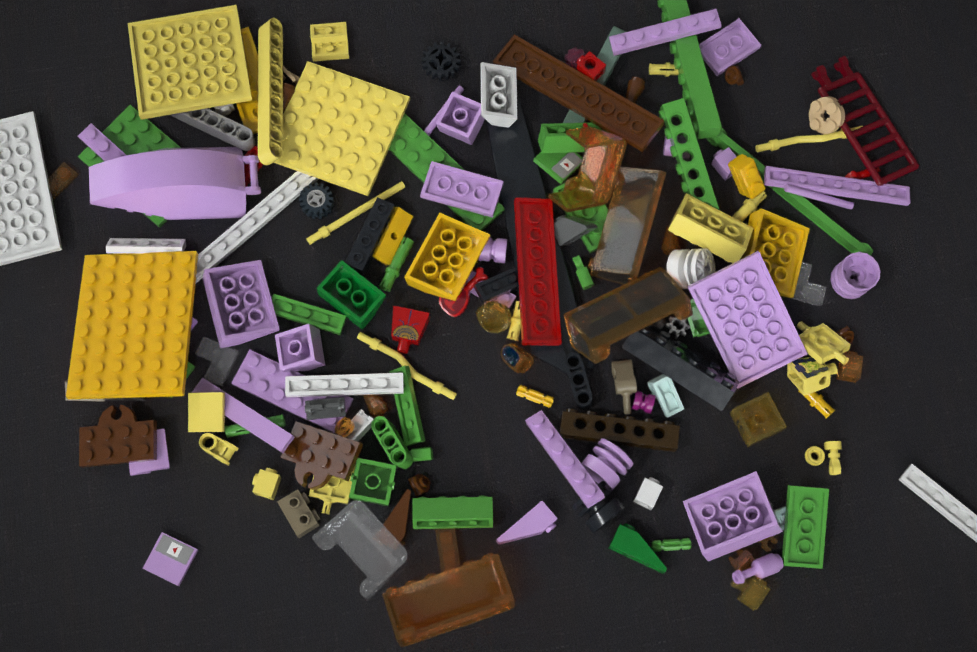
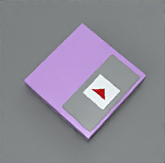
[142,532,198,586]

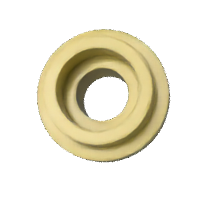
[805,446,825,466]

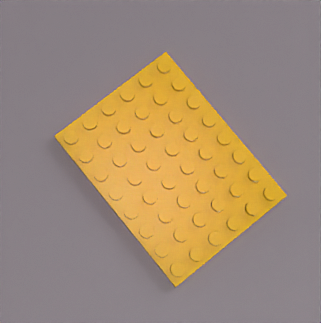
[66,251,198,399]

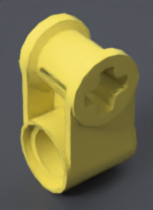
[199,433,239,466]

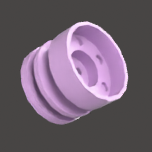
[830,252,880,299]
[581,438,633,491]

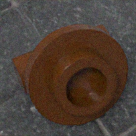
[725,66,744,86]
[836,326,854,344]
[408,474,430,497]

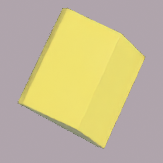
[188,392,225,432]

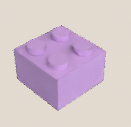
[436,92,485,145]

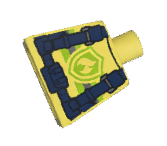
[787,357,837,396]

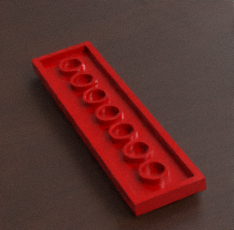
[514,198,562,346]

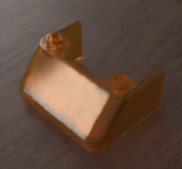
[548,127,627,212]

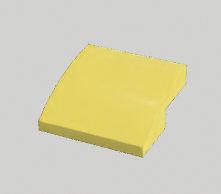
[310,22,349,62]

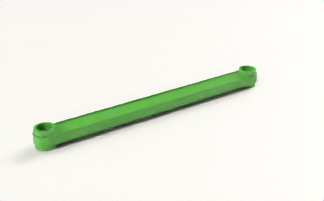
[706,128,873,256]

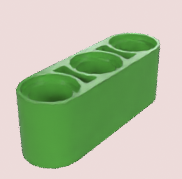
[371,416,413,469]

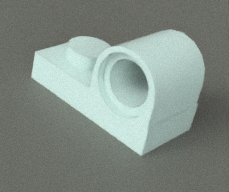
[647,374,684,418]

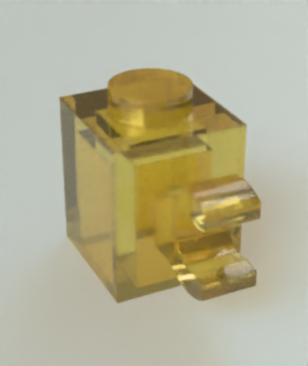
[730,577,770,611]

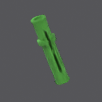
[379,237,414,292]
[225,414,285,438]

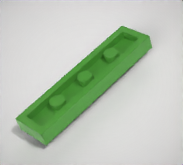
[272,294,347,335]
[389,366,425,446]

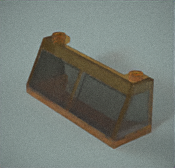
[588,167,666,287]
[563,267,693,364]

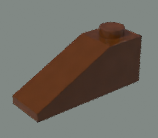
[373,489,412,554]

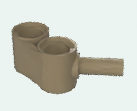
[611,359,637,414]

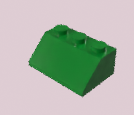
[317,260,386,330]

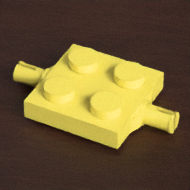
[797,321,851,365]
[309,465,356,515]

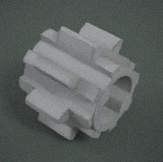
[665,314,690,339]

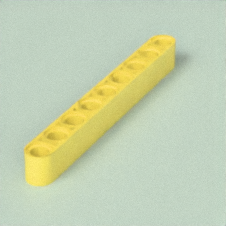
[258,18,283,166]

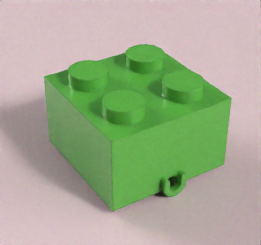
[349,458,397,506]

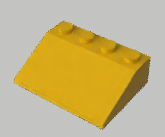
[740,208,810,298]
[404,213,490,301]

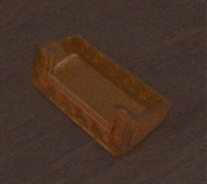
[382,553,515,647]

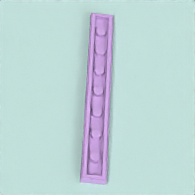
[764,166,910,206]

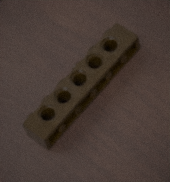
[559,409,680,452]

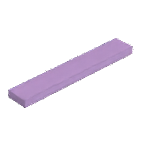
[192,378,294,453]

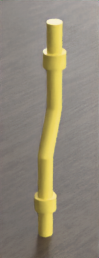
[755,126,863,153]
[357,332,457,400]

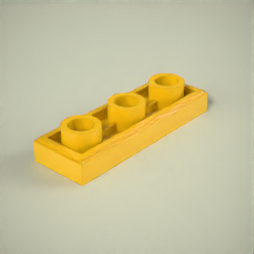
[372,207,413,266]

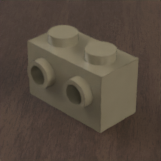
[277,490,320,538]

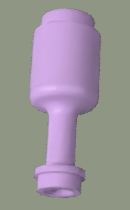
[732,553,783,584]

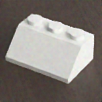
[481,62,517,128]

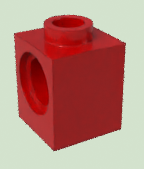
[576,51,606,81]

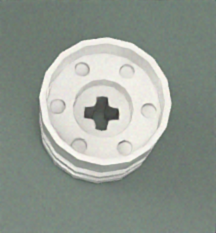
[667,248,715,289]

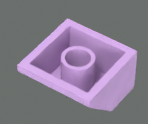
[275,324,325,372]

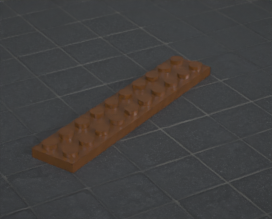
[493,34,664,152]

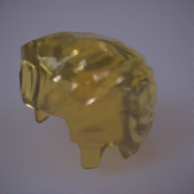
[476,300,512,333]

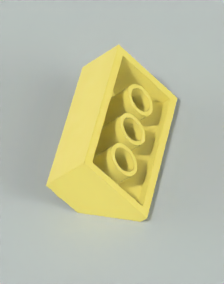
[668,193,754,264]

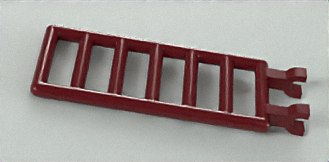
[811,56,919,186]

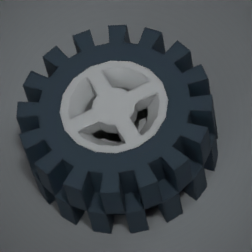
[299,183,334,219]

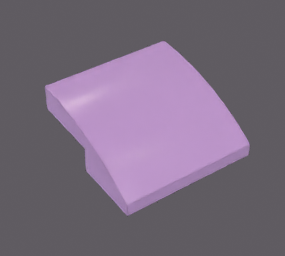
[129,429,170,476]

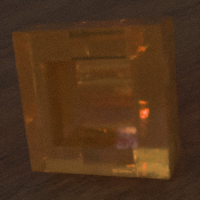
[729,549,754,571]

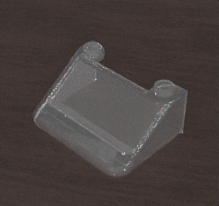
[312,500,407,601]

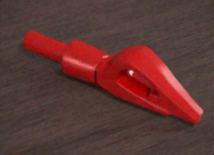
[845,167,880,179]

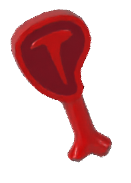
[439,267,489,317]

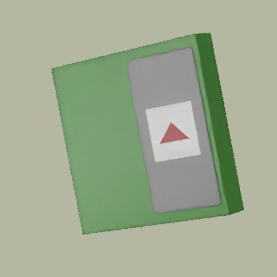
[533,152,585,184]

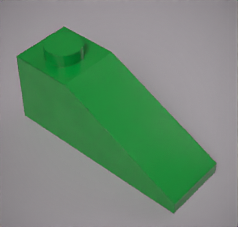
[609,523,667,574]

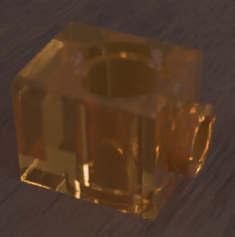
[837,351,863,383]

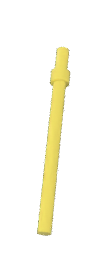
[306,181,405,245]

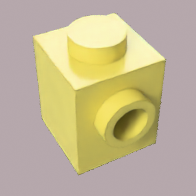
[252,468,281,500]

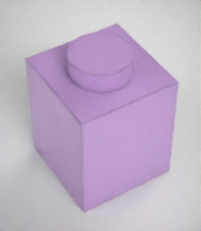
[711,147,737,181]

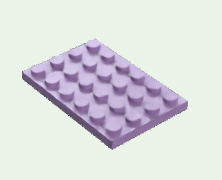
[687,251,807,389]

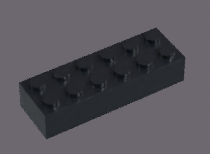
[622,320,739,411]

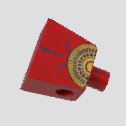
[392,306,430,354]

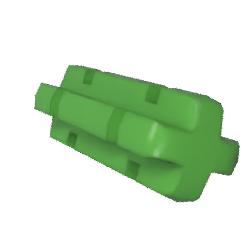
[652,538,691,552]

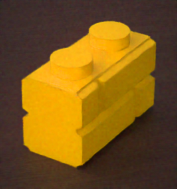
[728,154,765,199]

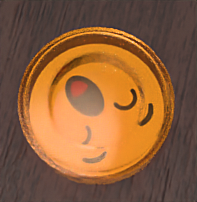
[335,417,355,437]

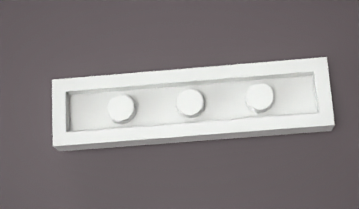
[106,238,186,254]

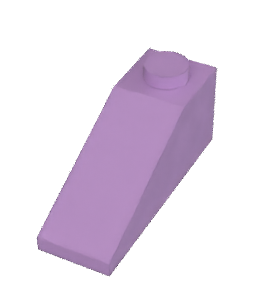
[496,501,558,544]

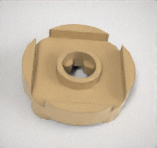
[809,96,845,134]

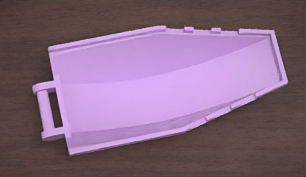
[89,147,261,220]

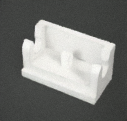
[338,409,374,442]

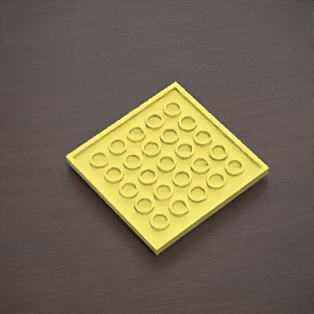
[128,5,252,120]
[273,61,410,196]

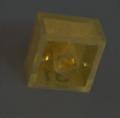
[730,392,787,447]

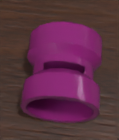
[632,390,656,414]

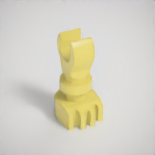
[824,441,842,475]

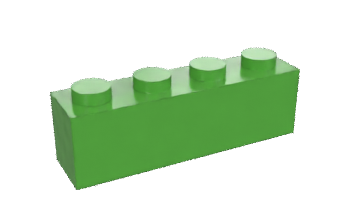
[538,122,617,153]
[413,496,493,529]

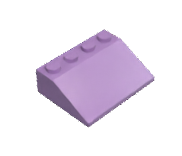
[202,260,279,348]
[683,471,783,561]

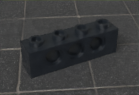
[345,197,395,277]

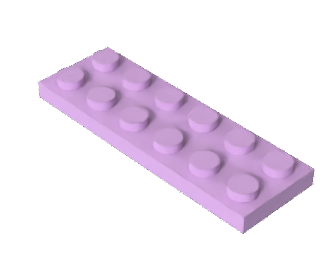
[231,349,353,434]

